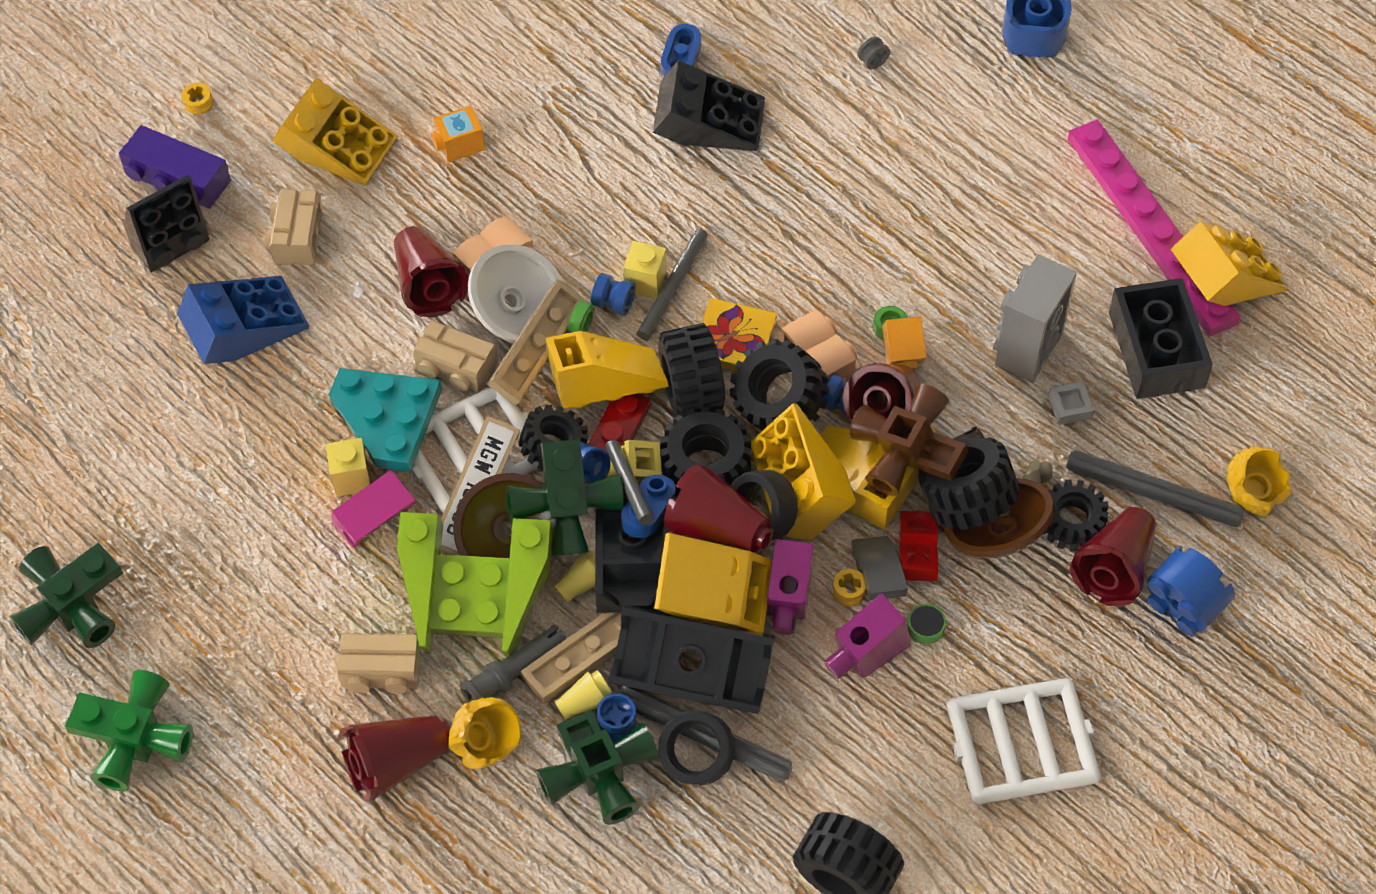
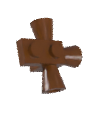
[850,384,968,496]

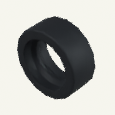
[731,470,798,540]
[658,711,735,785]

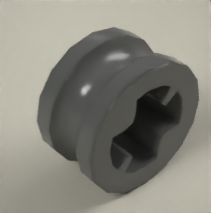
[857,36,890,70]

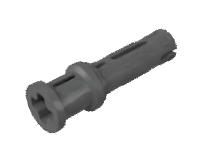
[459,624,567,703]

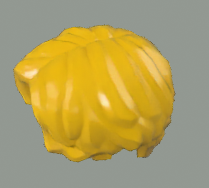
[1226,446,1292,517]
[449,697,522,769]

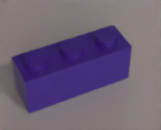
[118,125,231,209]

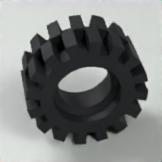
[519,405,589,470]
[1043,479,1109,551]

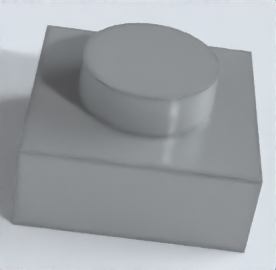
[1048,381,1094,425]

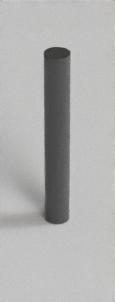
[605,440,653,526]

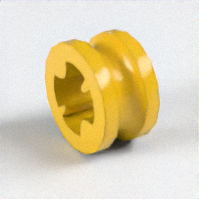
[182,82,214,114]
[832,569,866,607]

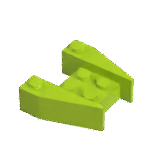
[397,512,554,658]

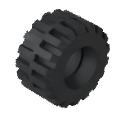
[658,323,725,418]
[730,339,829,431]
[660,407,752,495]
[918,436,1019,529]
[792,812,905,894]

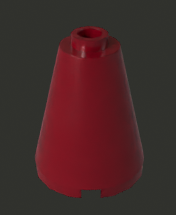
[394,226,469,318]
[842,363,920,420]
[664,464,773,553]
[1070,507,1157,607]
[339,715,450,802]

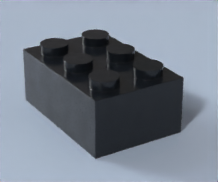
[1109,278,1213,399]

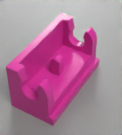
[331,470,415,548]

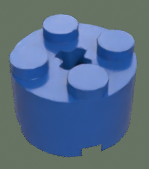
[1002,0,1072,58]
[1146,546,1235,637]

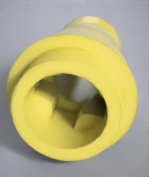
[553,550,595,603]
[554,670,613,721]

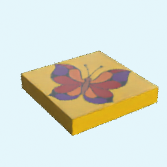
[702,298,777,371]

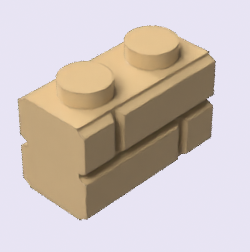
[265,189,323,265]
[413,321,498,392]
[337,633,421,694]

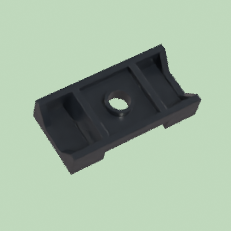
[595,493,670,613]
[608,605,775,714]

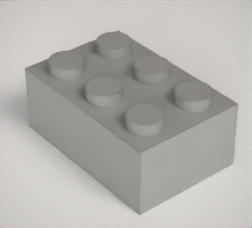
[993,254,1077,383]

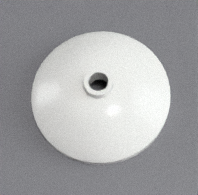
[468,244,563,343]

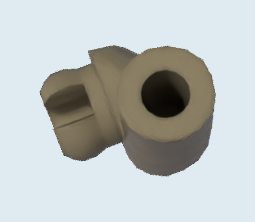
[1023,460,1052,484]

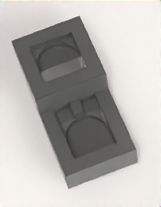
[851,536,908,601]

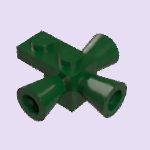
[506,439,624,556]
[9,542,123,648]
[536,710,659,825]

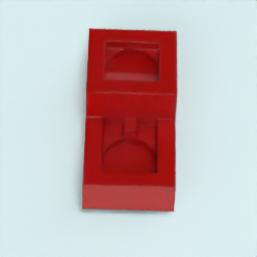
[899,511,938,581]

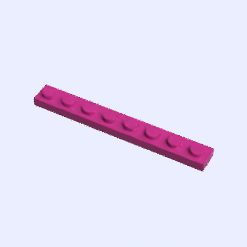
[1068,119,1241,337]

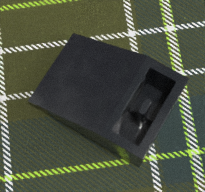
[653,60,765,151]
[124,175,210,272]

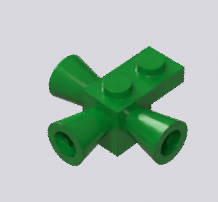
[65,670,193,792]

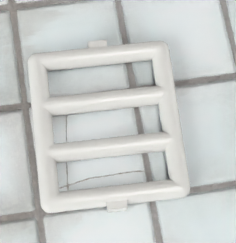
[412,387,539,513]
[947,678,1101,804]

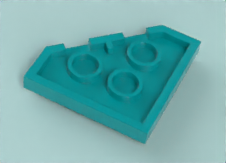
[329,368,442,472]

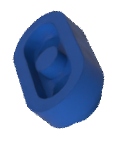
[661,24,701,77]
[621,475,676,538]

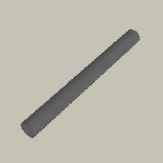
[636,228,708,341]

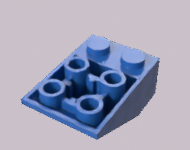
[177,276,309,364]

